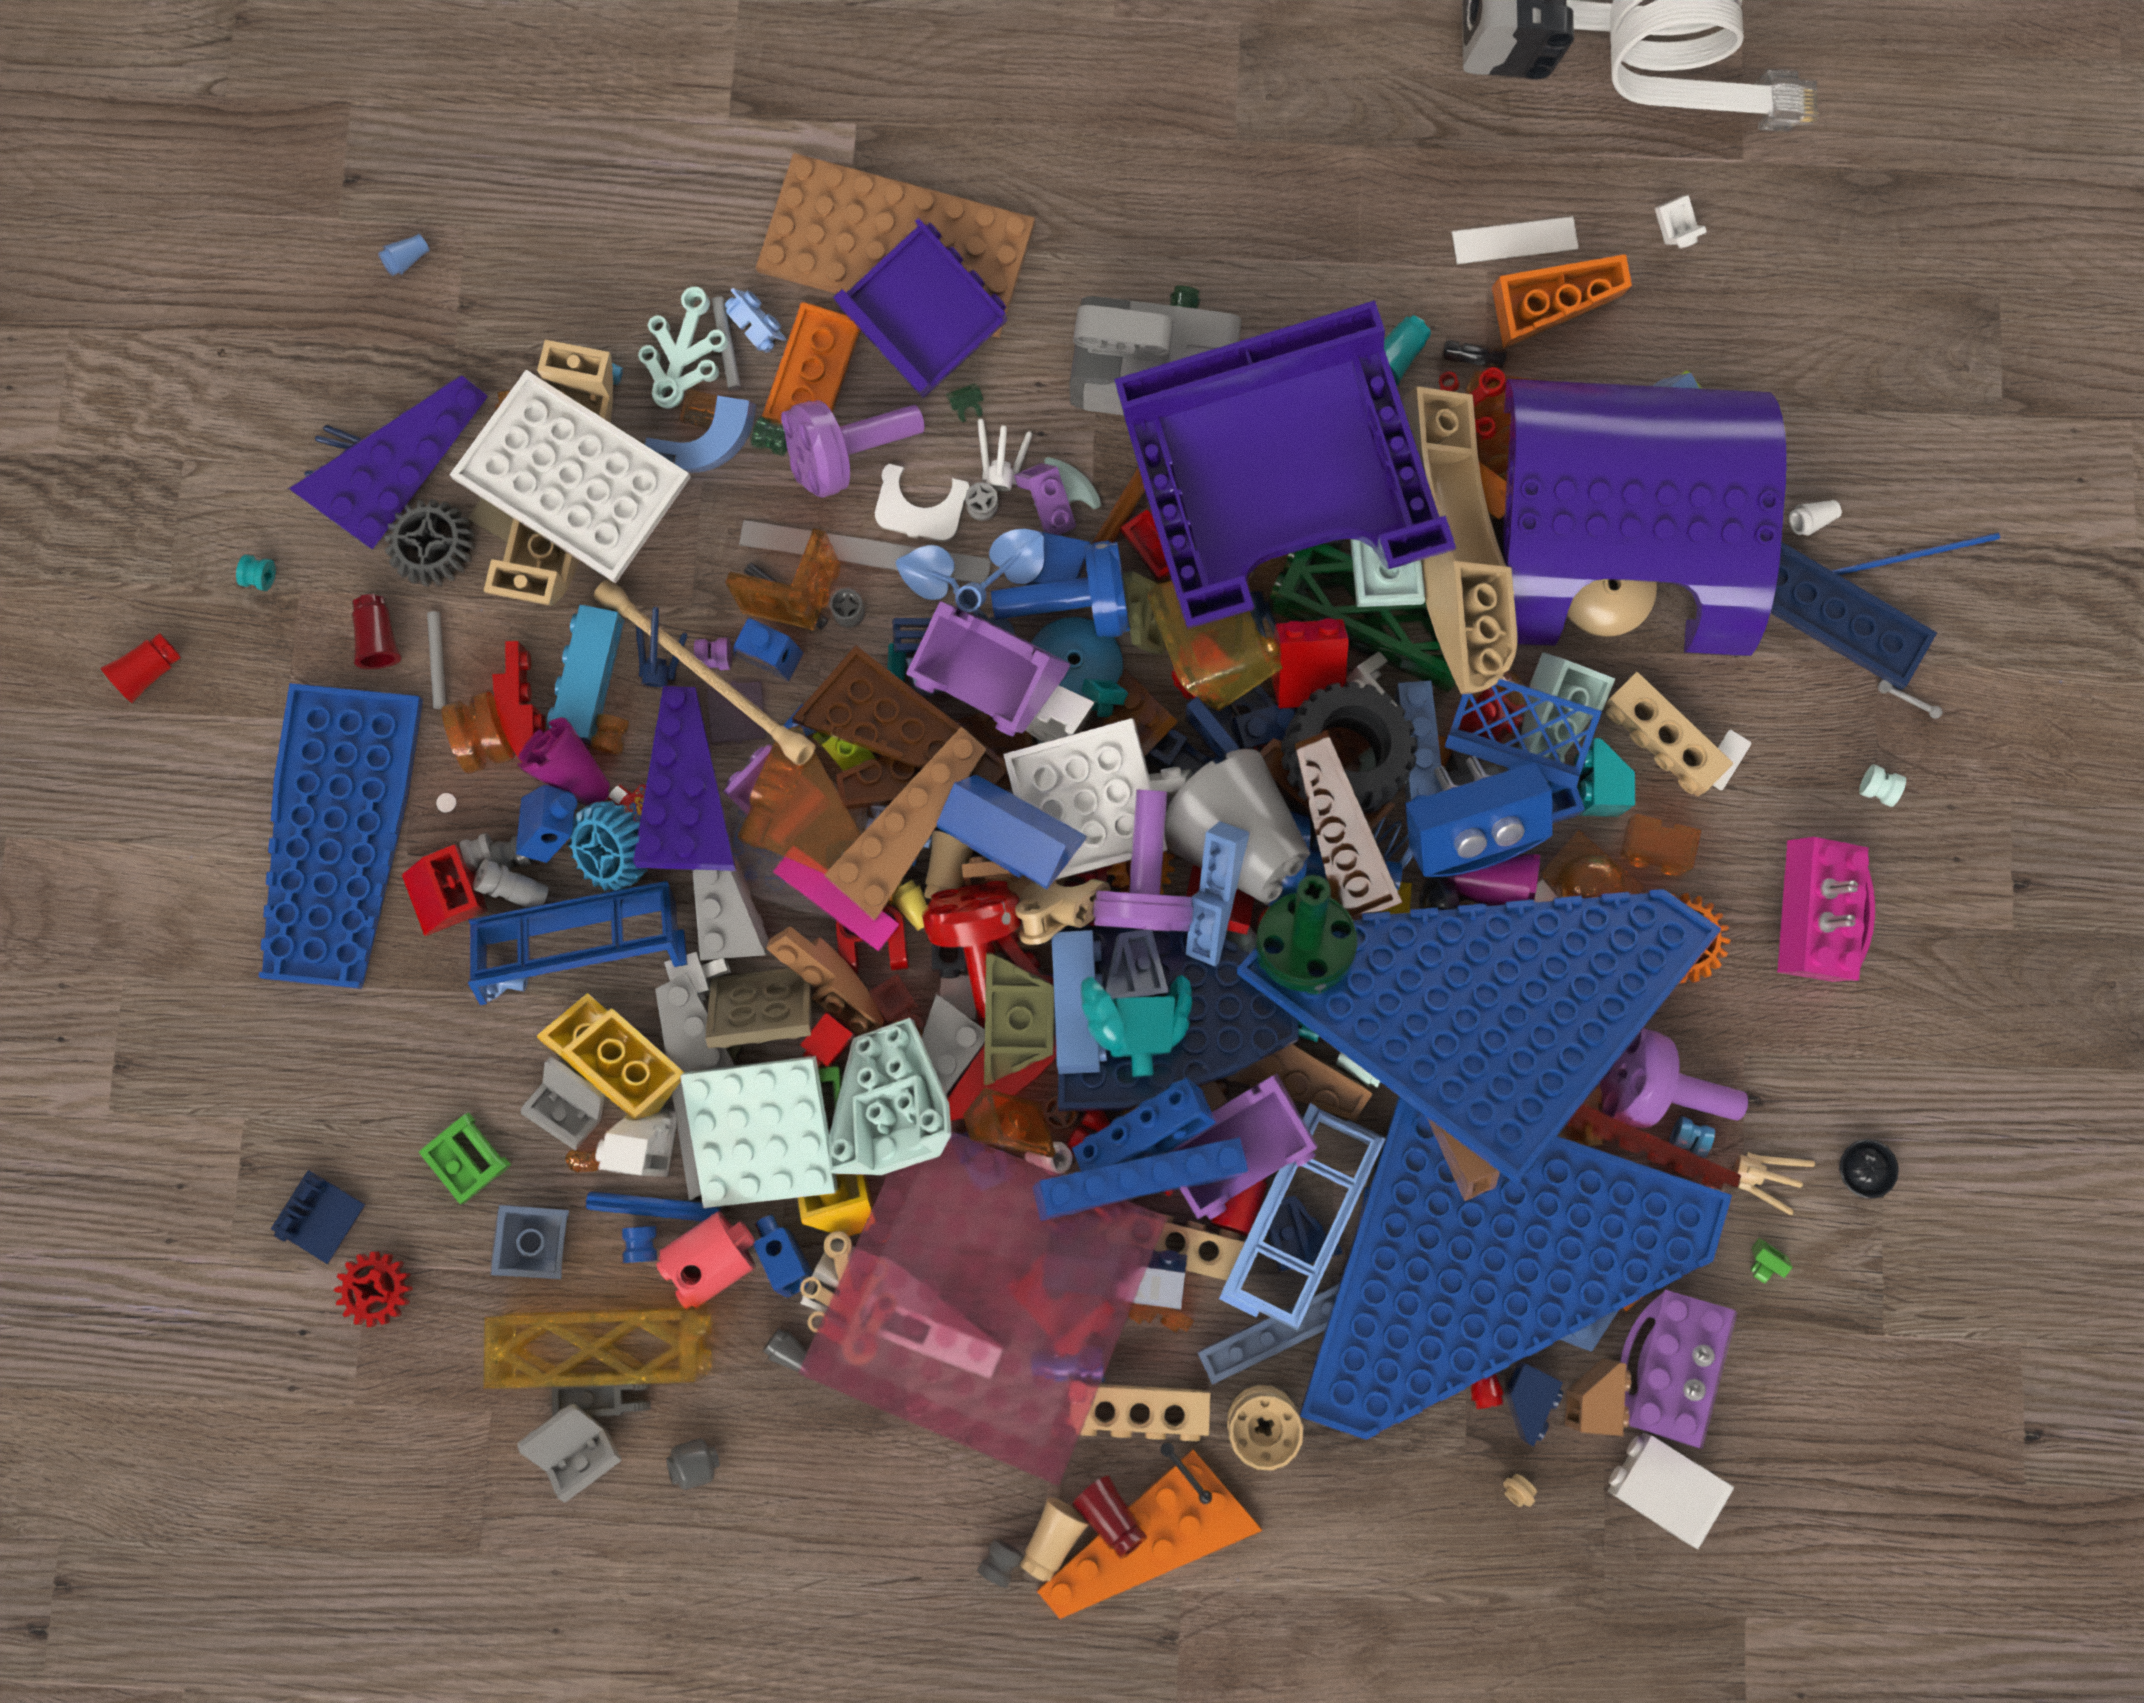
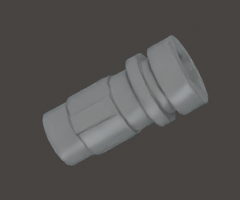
[473,859,548,908]

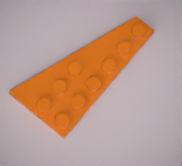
[1037,1448,1263,1619]

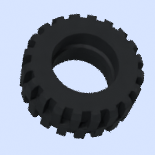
[1281,681,1418,814]

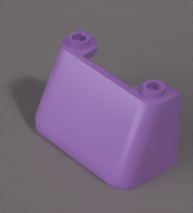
[906,601,1071,737]
[1168,1073,1318,1220]

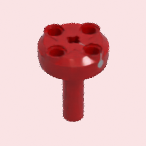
[922,881,1022,1029]

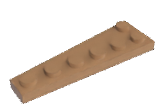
[824,727,986,921]

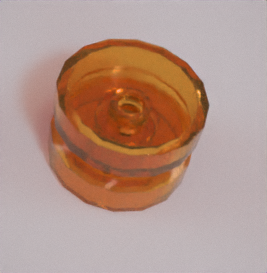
[442,691,514,774]

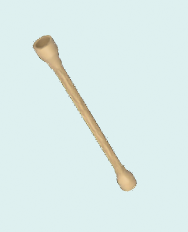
[594,579,815,766]

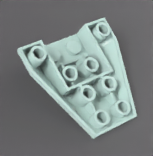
[829,1018,951,1175]

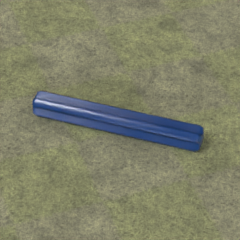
[586,1192,721,1222]

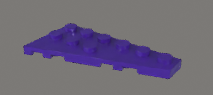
[633,686,737,871]

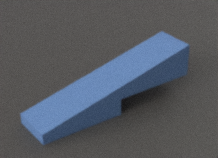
[1186,821,1250,966]

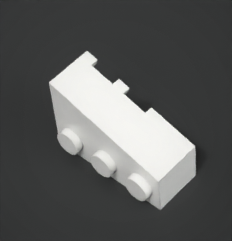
[1025,685,1094,743]

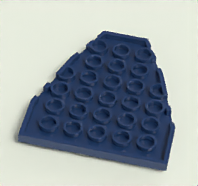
[1058,925,1299,1111]

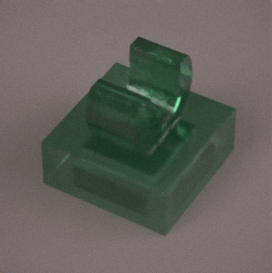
[945,383,983,423]

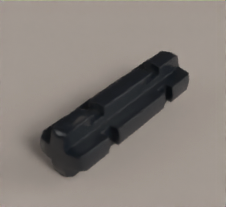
[1443,340,1507,369]

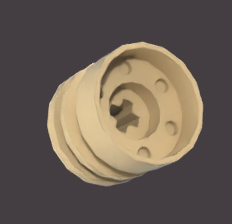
[1227,1385,1303,1470]

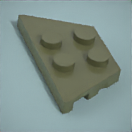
[984,952,1054,1085]

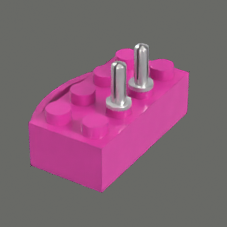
[1777,837,1875,982]

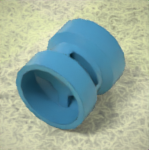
[1669,1116,1715,1160]

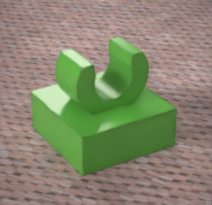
[1751,1238,1793,1284]

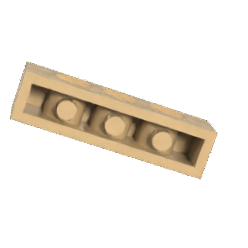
[1604,672,1734,797]
[1104,1204,1245,1281]
[1070,1383,1210,1441]

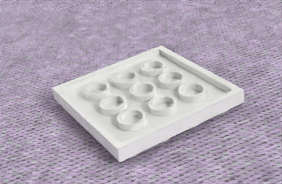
[1003,719,1168,884]

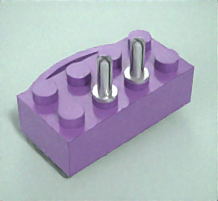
[1621,1290,1737,1449]

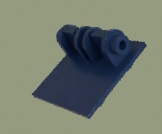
[271,1170,365,1264]

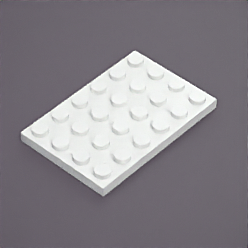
[450,370,691,584]

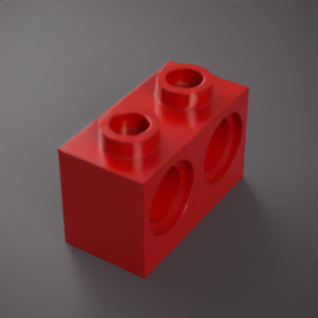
[800,1013,856,1068]

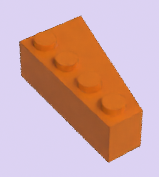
[1492,254,1632,349]

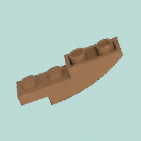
[766,926,884,1036]

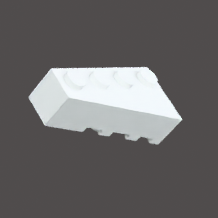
[596,1107,677,1177]

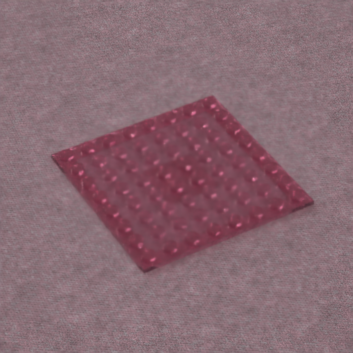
[798,1131,1167,1486]

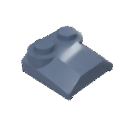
[490,1205,569,1279]

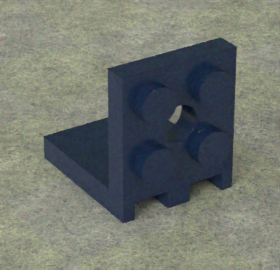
[1185,669,1276,761]

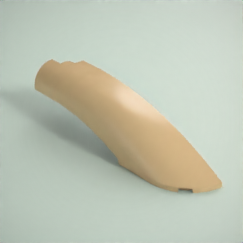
[1403,386,1517,694]

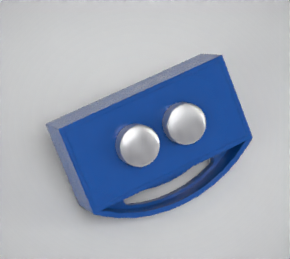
[1405,756,1552,877]

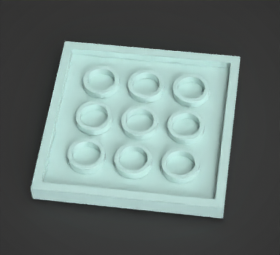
[680,1056,838,1208]

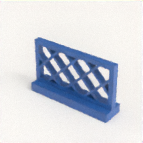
[1445,679,1602,789]

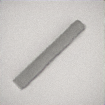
[712,297,741,391]
[427,611,447,709]

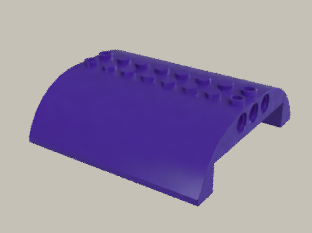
[1114,300,1456,629]
[1502,379,1786,656]

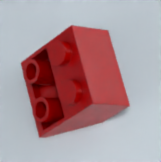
[402,844,488,936]

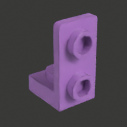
[1014,463,1076,535]

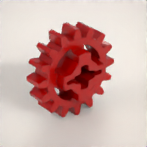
[333,1251,413,1327]

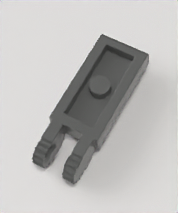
[552,1378,651,1417]

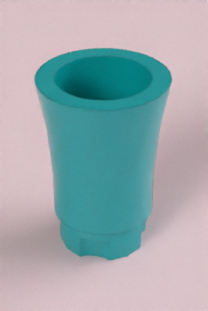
[1384,315,1431,387]

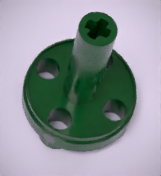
[1256,875,1357,995]

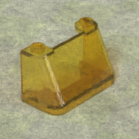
[1148,575,1283,711]

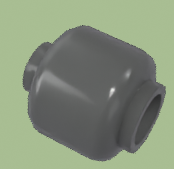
[666,1438,720,1490]

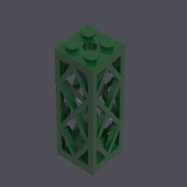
[1270,543,1456,693]

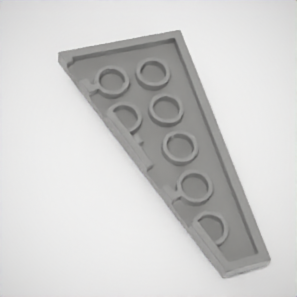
[655,972,736,1201]

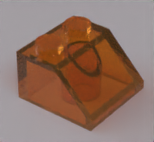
[963,1088,1056,1158]

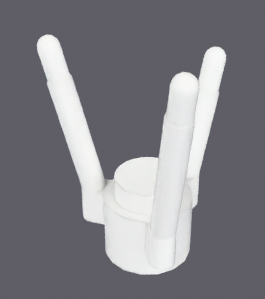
[978,419,1032,492]

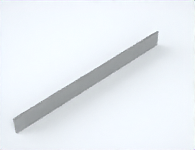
[739,520,991,584]

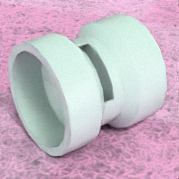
[1859,764,1906,807]

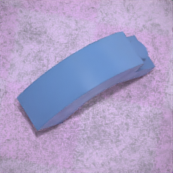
[645,396,756,473]

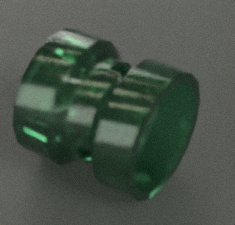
[751,416,788,457]

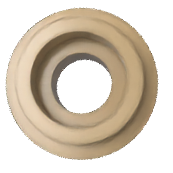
[1503,1474,1537,1507]

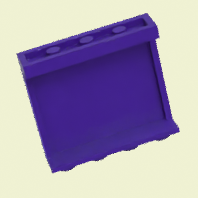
[833,218,1008,399]

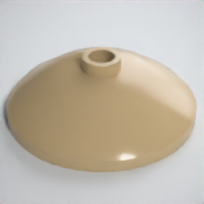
[1567,580,1657,637]

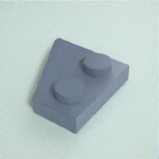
[1105,929,1169,999]

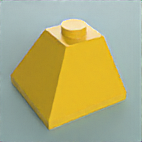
[798,1174,878,1236]

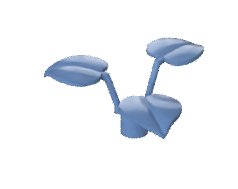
[896,528,1045,635]

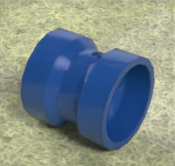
[622,1226,658,1263]

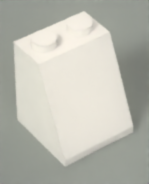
[1608,1432,1734,1549]

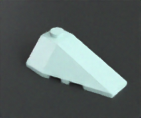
[1519,652,1615,781]

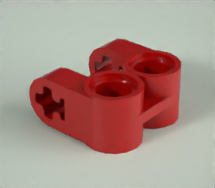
[836,906,909,974]

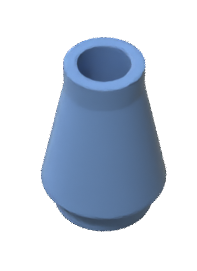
[378,234,429,276]

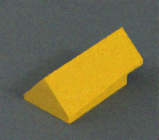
[537,993,684,1120]

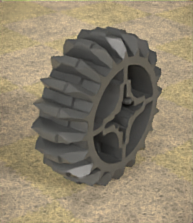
[384,499,475,587]

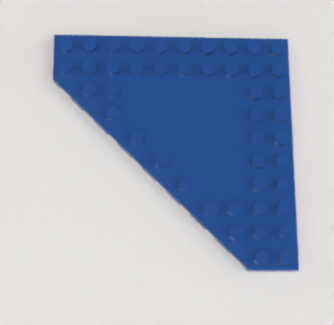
[1237,889,1721,1185]
[1299,1096,1732,1440]

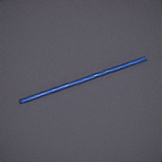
[1831,533,2000,575]

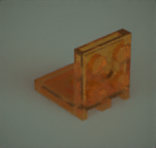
[725,528,841,630]

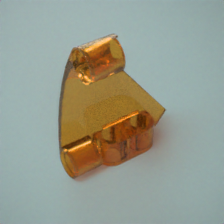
[737,725,903,906]

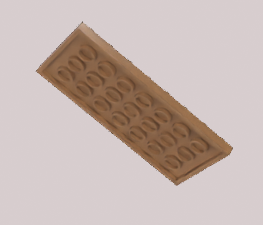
[756,153,1035,338]

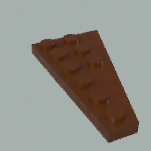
[792,645,1008,786]
[836,711,1033,810]

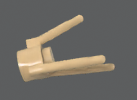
[1732,1152,1815,1215]

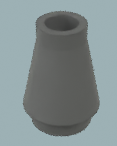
[762,1328,816,1376]

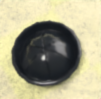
[1419,877,1460,910]
[1839,1139,1899,1199]

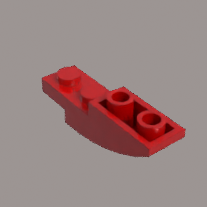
[492,641,546,763]

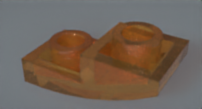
[1121,1301,1194,1333]

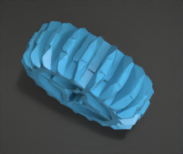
[567,801,648,891]

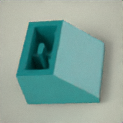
[1574,738,1635,817]

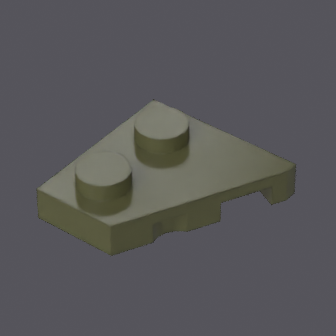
[1123,571,1175,655]

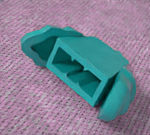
[1081,975,1193,1077]

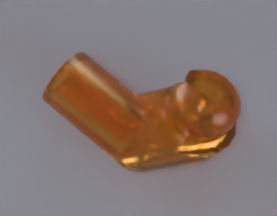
[565,1138,605,1173]

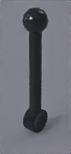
[1161,1442,1212,1504]

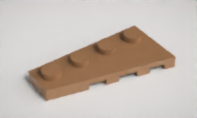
[1222,1043,1373,1121]

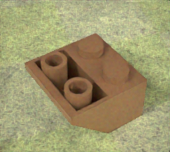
[1565,1358,1631,1436]

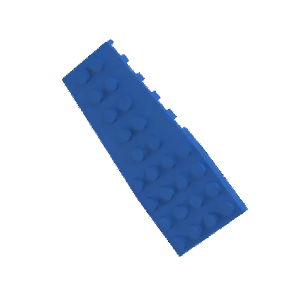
[259,683,423,989]

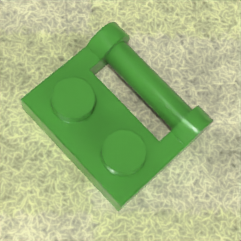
[419,1113,511,1204]

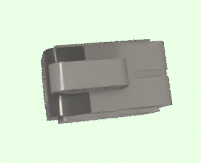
[1070,296,1242,415]

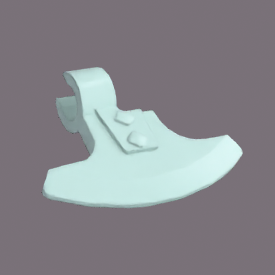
[1034,457,1101,509]

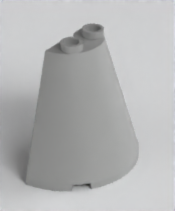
[1164,749,1310,905]

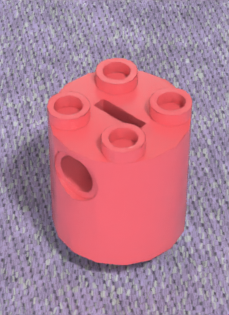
[656,1212,756,1309]

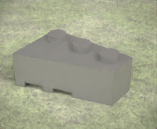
[693,856,772,960]
[921,994,985,1097]

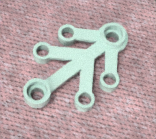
[638,287,728,409]

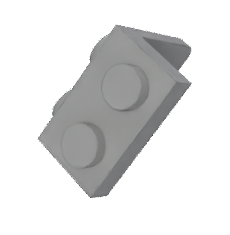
[521,1057,605,1151]
[517,1404,622,1503]

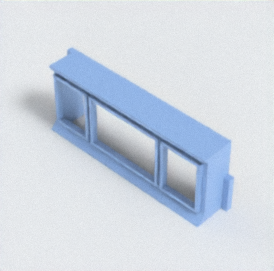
[1219,1103,1385,1330]

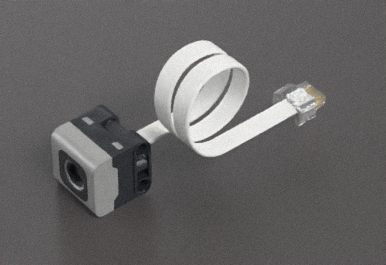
[1462,0,1818,132]

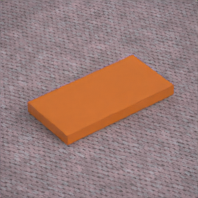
[761,302,861,427]

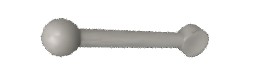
[1877,680,1943,719]

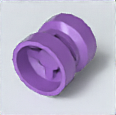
[694,637,732,671]

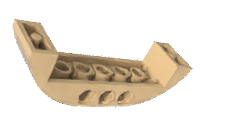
[484,340,613,606]

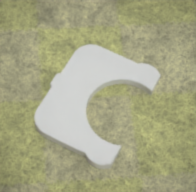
[875,464,970,542]

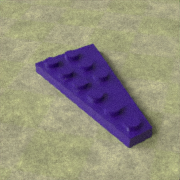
[287,375,488,550]

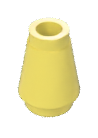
[891,880,927,931]

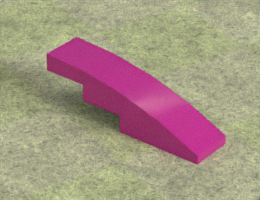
[773,846,899,952]

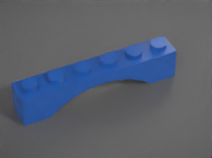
[1033,1137,1248,1221]

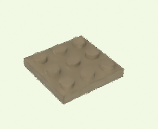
[705,968,813,1048]

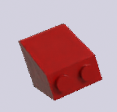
[1269,618,1349,708]

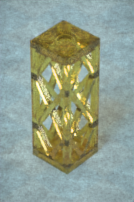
[483,1307,713,1389]

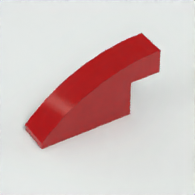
[948,1034,1057,1122]

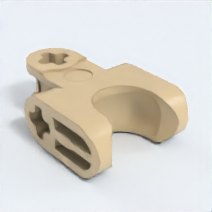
[1015,877,1111,945]

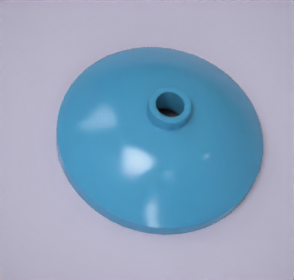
[1031,617,1123,711]

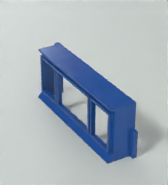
[468,881,688,1005]

